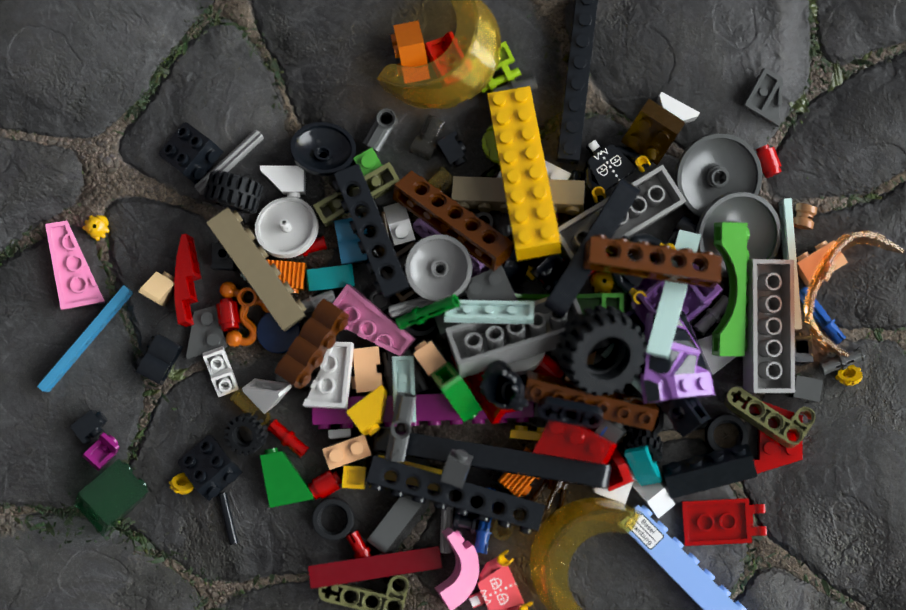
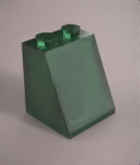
[74,459,149,536]

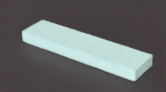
[444,300,535,324]

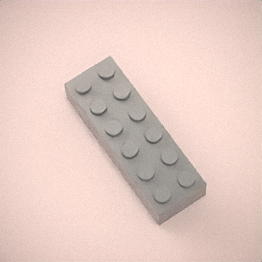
[558,165,686,265]
[743,259,795,393]
[445,297,582,378]

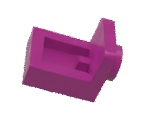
[82,432,119,471]

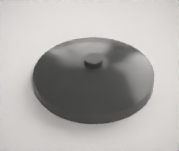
[675,133,762,217]
[696,191,782,278]

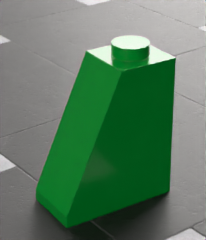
[431,362,482,422]
[260,448,315,508]

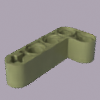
[724,387,815,448]
[318,574,409,610]

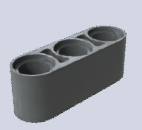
[367,494,422,554]

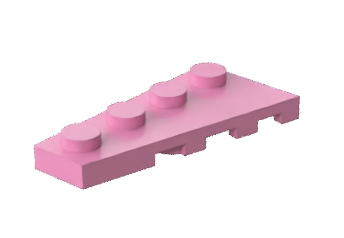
[45,220,105,310]
[332,284,415,356]

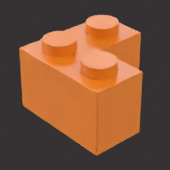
[391,20,430,84]

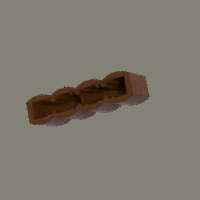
[274,298,349,389]

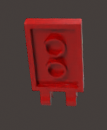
[682,498,767,546]

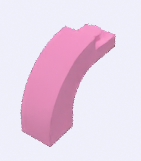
[435,527,479,610]

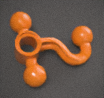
[219,281,270,347]

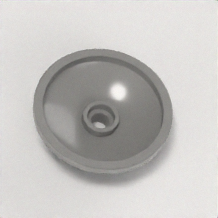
[405,235,473,301]

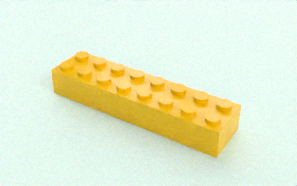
[487,86,561,261]

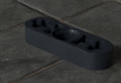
[538,396,603,428]

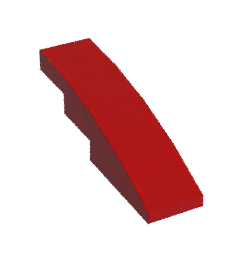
[174,233,202,327]

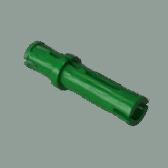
[396,294,460,330]

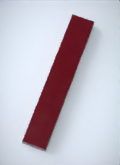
[307,546,442,589]

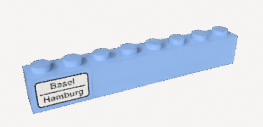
[617,504,747,610]

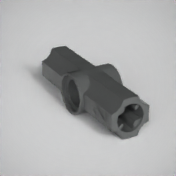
[385,392,417,462]

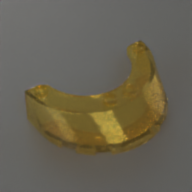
[377,0,502,110]
[530,497,643,610]

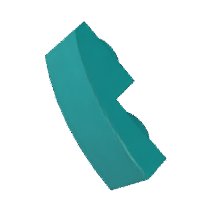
[305,264,355,291]
[624,446,663,486]

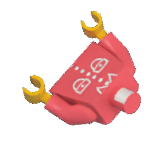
[469,550,533,610]

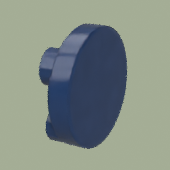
[257,313,301,354]

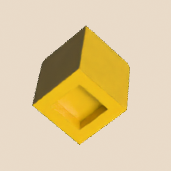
[342,465,366,489]

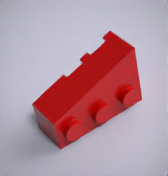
[533,420,617,464]

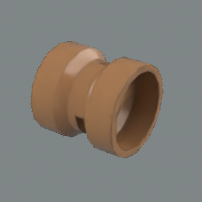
[793,203,818,230]

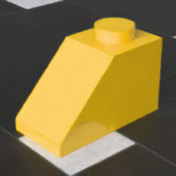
[346,385,388,436]

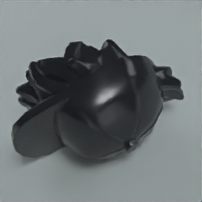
[479,360,529,411]

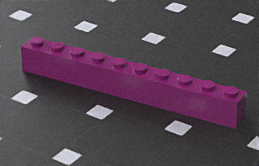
[312,393,534,429]

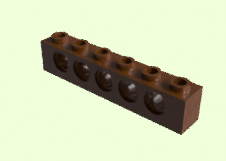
[393,171,513,271]
[583,235,722,288]
[524,370,659,431]

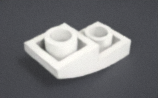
[202,346,239,397]

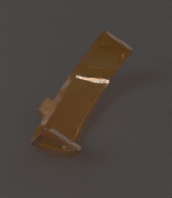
[804,230,905,358]

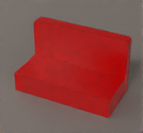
[607,448,633,491]

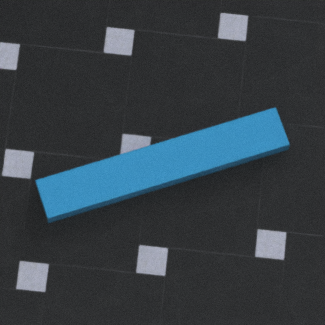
[37,285,133,392]

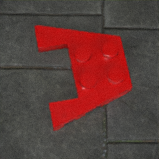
[735,395,803,474]

